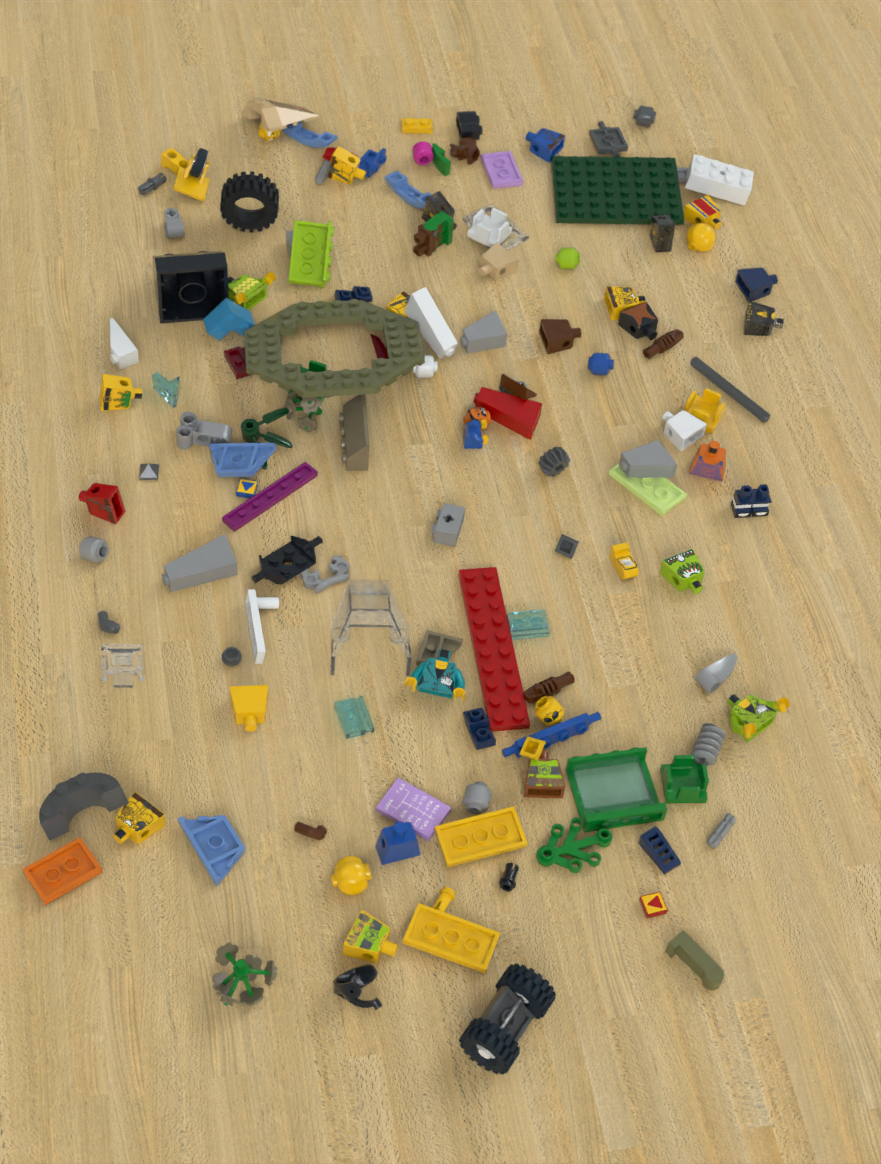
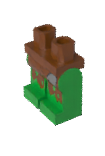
[413,211,454,257]

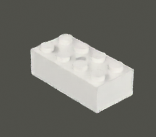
[685,154,754,206]

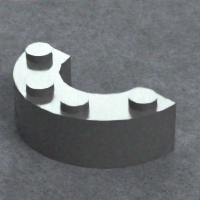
[39,773,129,841]

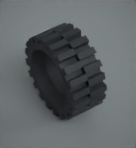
[220,171,279,233]

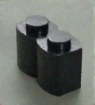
[456,111,482,140]

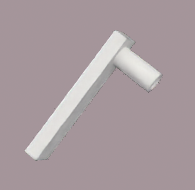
[245,589,279,664]

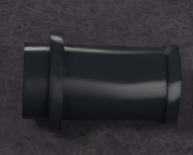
[499,863,519,891]

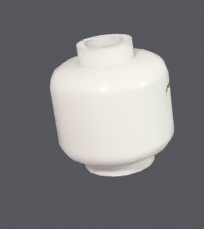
[412,355,438,378]

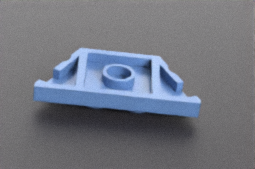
[209,443,277,477]
[178,815,245,886]

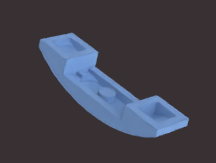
[282,121,338,148]
[385,171,439,209]

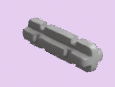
[315,160,331,185]
[707,813,736,848]

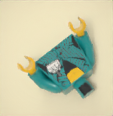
[404,649,465,701]

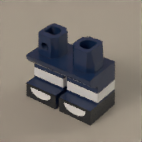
[730,484,772,518]

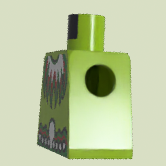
[660,549,705,594]

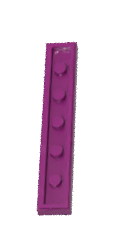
[222,462,318,532]

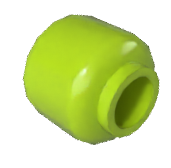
[555,247,580,269]

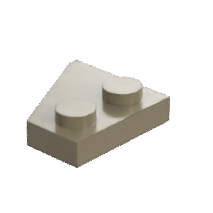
[416,630,463,666]

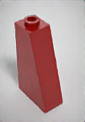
[473,387,543,440]

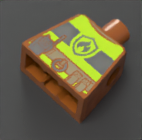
[524,751,565,798]

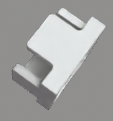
[467,208,513,248]

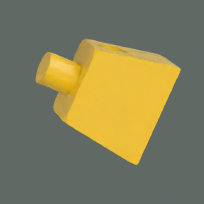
[230,685,269,732]

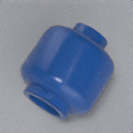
[588,352,614,375]

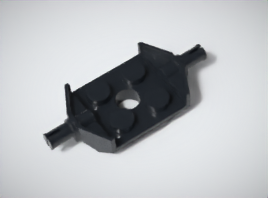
[252,536,323,584]

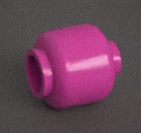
[412,141,434,165]

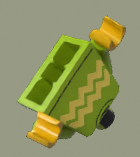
[228,272,276,310]

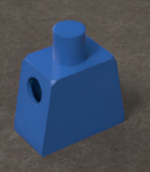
[375,822,420,865]

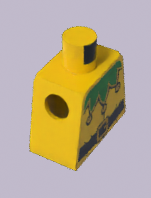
[99,374,142,411]

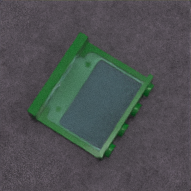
[565,747,667,833]

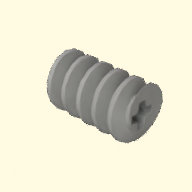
[691,723,726,767]

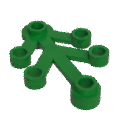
[536,817,613,873]

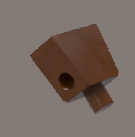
[539,319,581,354]

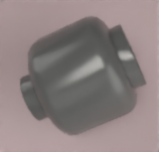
[633,105,656,127]

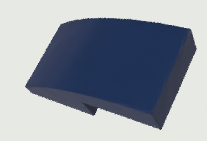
[334,286,373,302]
[463,708,496,750]

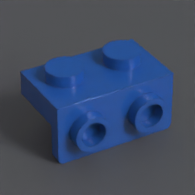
[359,148,387,178]

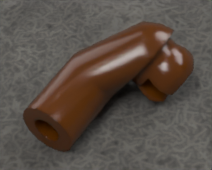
[294,822,327,840]

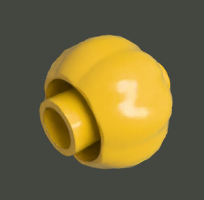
[686,223,716,252]
[330,855,372,896]

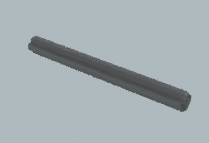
[690,357,770,423]

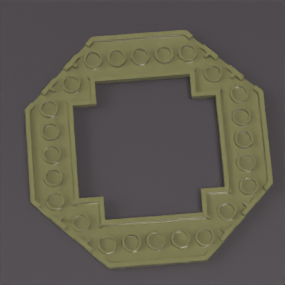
[244,299,425,398]

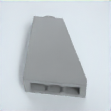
[460,311,507,354]
[619,440,677,478]

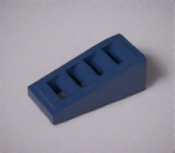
[638,826,681,875]

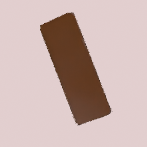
[500,374,537,400]

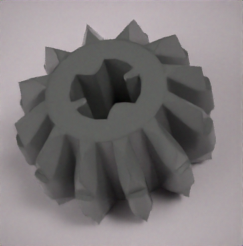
[538,446,570,477]

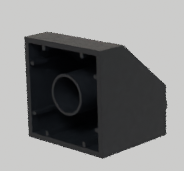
[152,251,228,324]

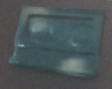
[507,609,550,640]
[334,695,374,739]

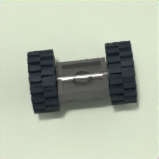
[459,964,556,1075]

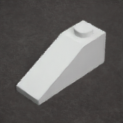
[110,318,139,370]

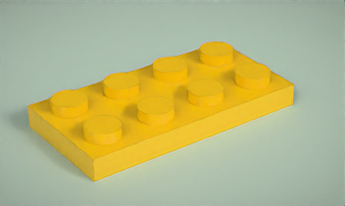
[434,806,528,868]
[403,903,501,974]

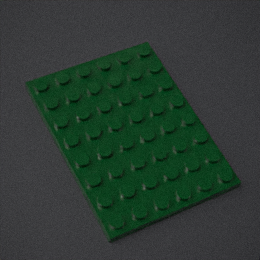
[551,156,684,225]

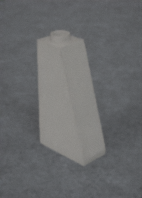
[162,535,237,592]

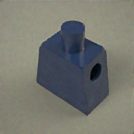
[735,267,778,302]

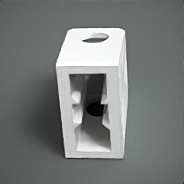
[662,411,707,451]

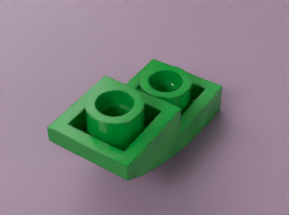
[432,143,451,176]

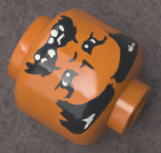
[463,407,491,430]

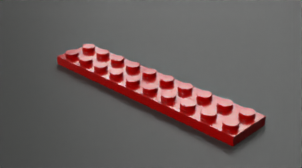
[458,567,530,732]

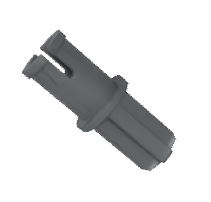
[138,173,167,195]

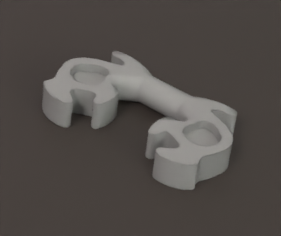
[301,556,350,593]

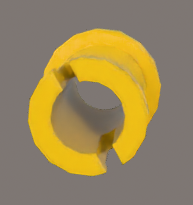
[432,886,455,912]

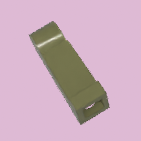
[665,930,724,990]

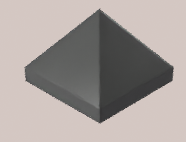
[139,464,159,480]
[555,534,579,559]

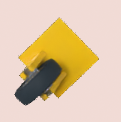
[173,148,210,202]

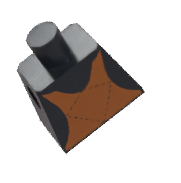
[618,302,658,340]

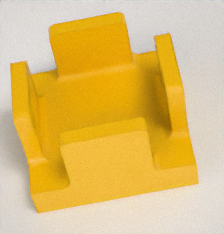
[684,388,727,434]

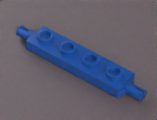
[502,712,601,758]

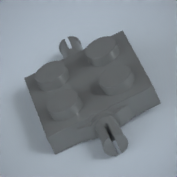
[589,121,628,157]

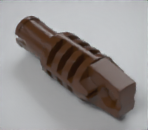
[643,329,684,359]
[523,671,575,704]

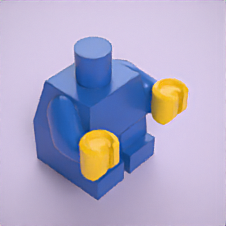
[463,419,489,449]

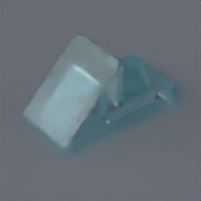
[152,372,181,408]

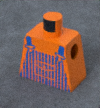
[689,441,726,482]

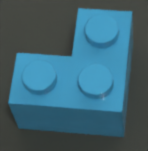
[203,298,255,341]

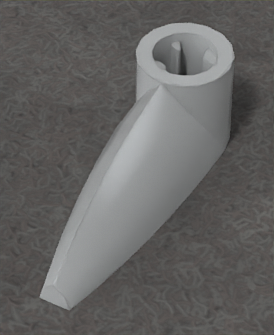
[695,653,737,694]

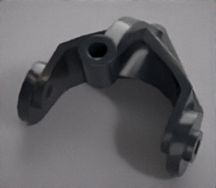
[333,964,382,1010]

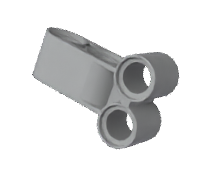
[177,412,232,449]

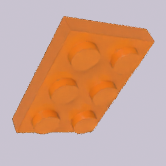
[22,837,103,905]

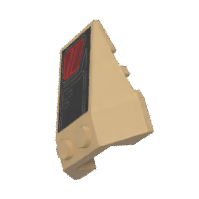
[242,97,319,131]

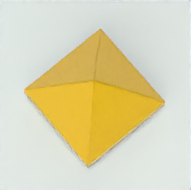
[519,736,546,761]

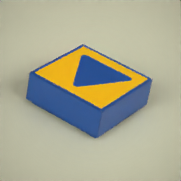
[236,478,258,498]

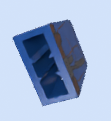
[526,128,565,163]

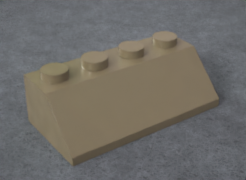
[339,394,369,471]

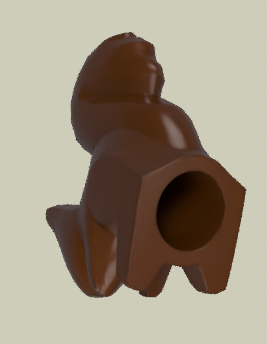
[450,137,480,164]

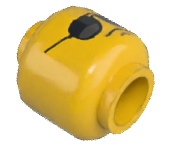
[535,696,565,726]

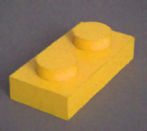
[401,118,433,134]

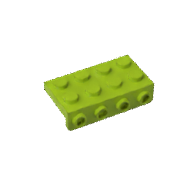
[288,220,335,288]

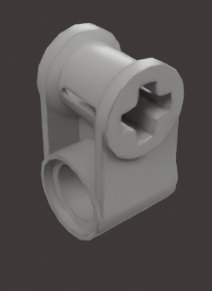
[164,208,184,239]

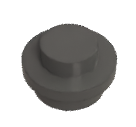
[222,647,242,666]

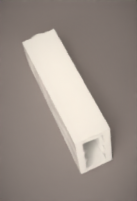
[404,287,458,359]

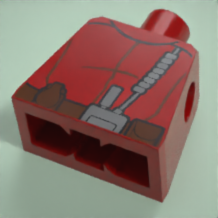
[79,483,126,524]

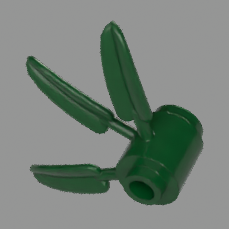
[241,408,292,470]

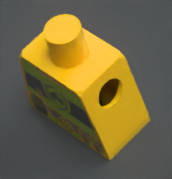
[343,910,399,963]

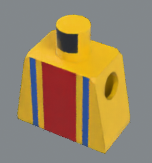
[683,195,722,230]

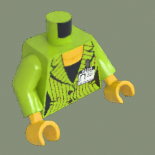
[727,694,790,742]

